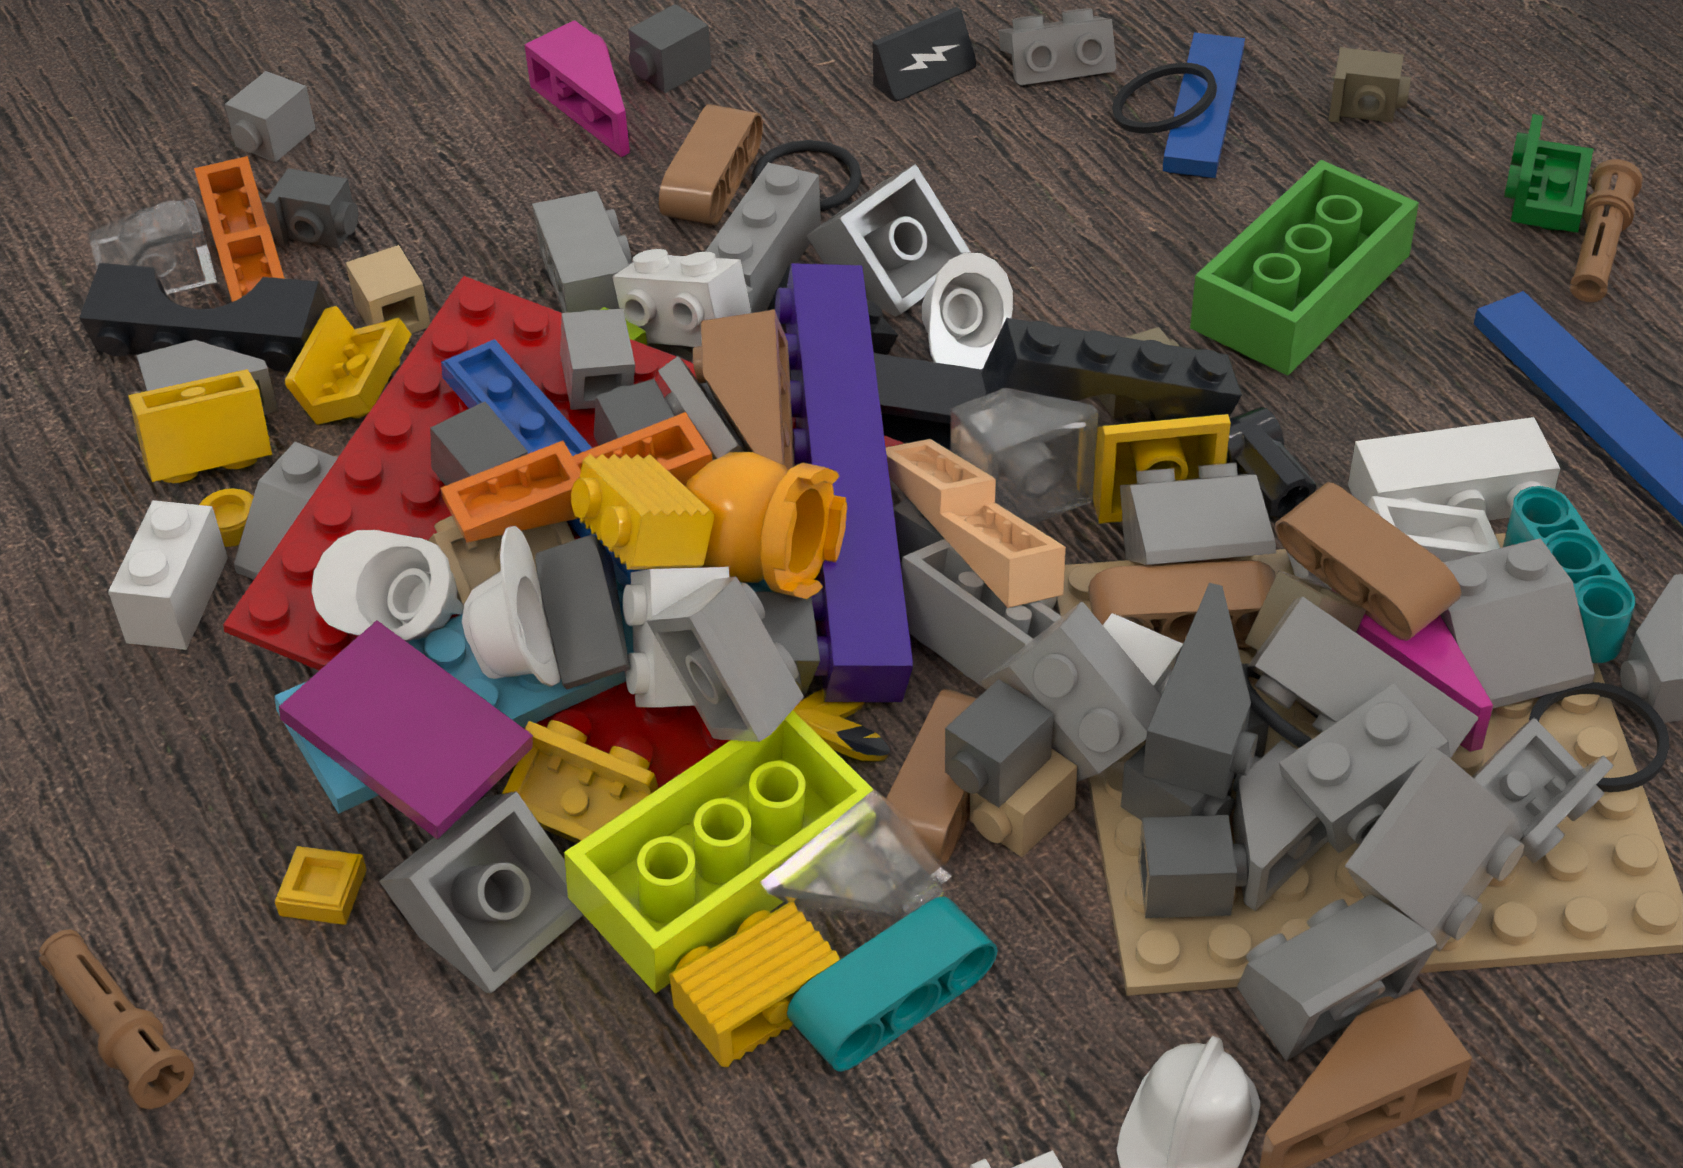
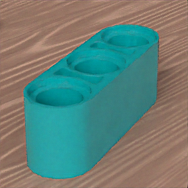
[1503,486,1635,663]
[787,896,998,1071]

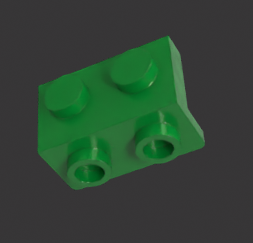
[1504,114,1594,233]

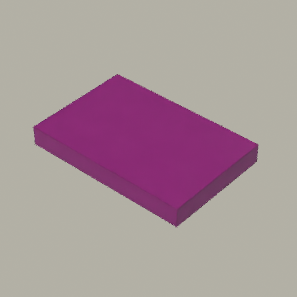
[279,620,533,840]

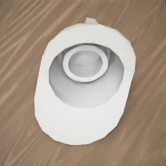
[922,253,1013,369]
[462,526,561,687]
[311,530,464,641]
[1117,1036,1261,1168]

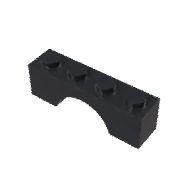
[79,263,329,372]
[981,317,1242,422]

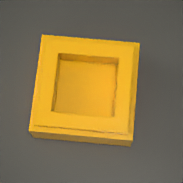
[275,846,367,925]

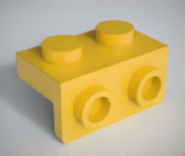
[285,306,412,425]
[502,720,659,843]

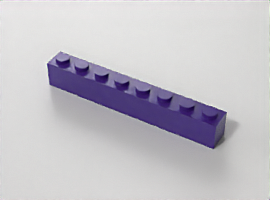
[775,263,913,702]

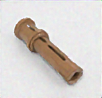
[1570,159,1643,302]
[39,929,194,1109]

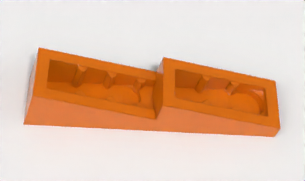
[194,156,285,302]
[440,412,713,543]

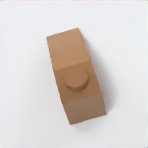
[693,309,794,470]
[1259,988,1472,1168]

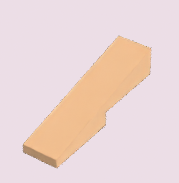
[886,439,1066,608]

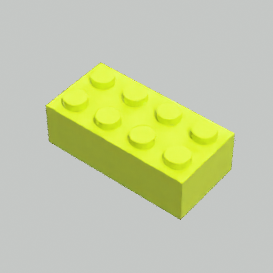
[564,710,877,994]

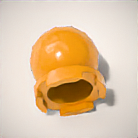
[685,452,847,599]

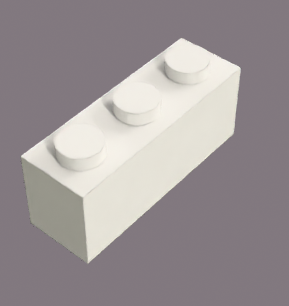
[1348,417,1560,520]

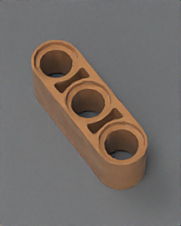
[659,104,763,225]
[1275,482,1461,641]
[1088,560,1276,649]
[876,688,977,866]

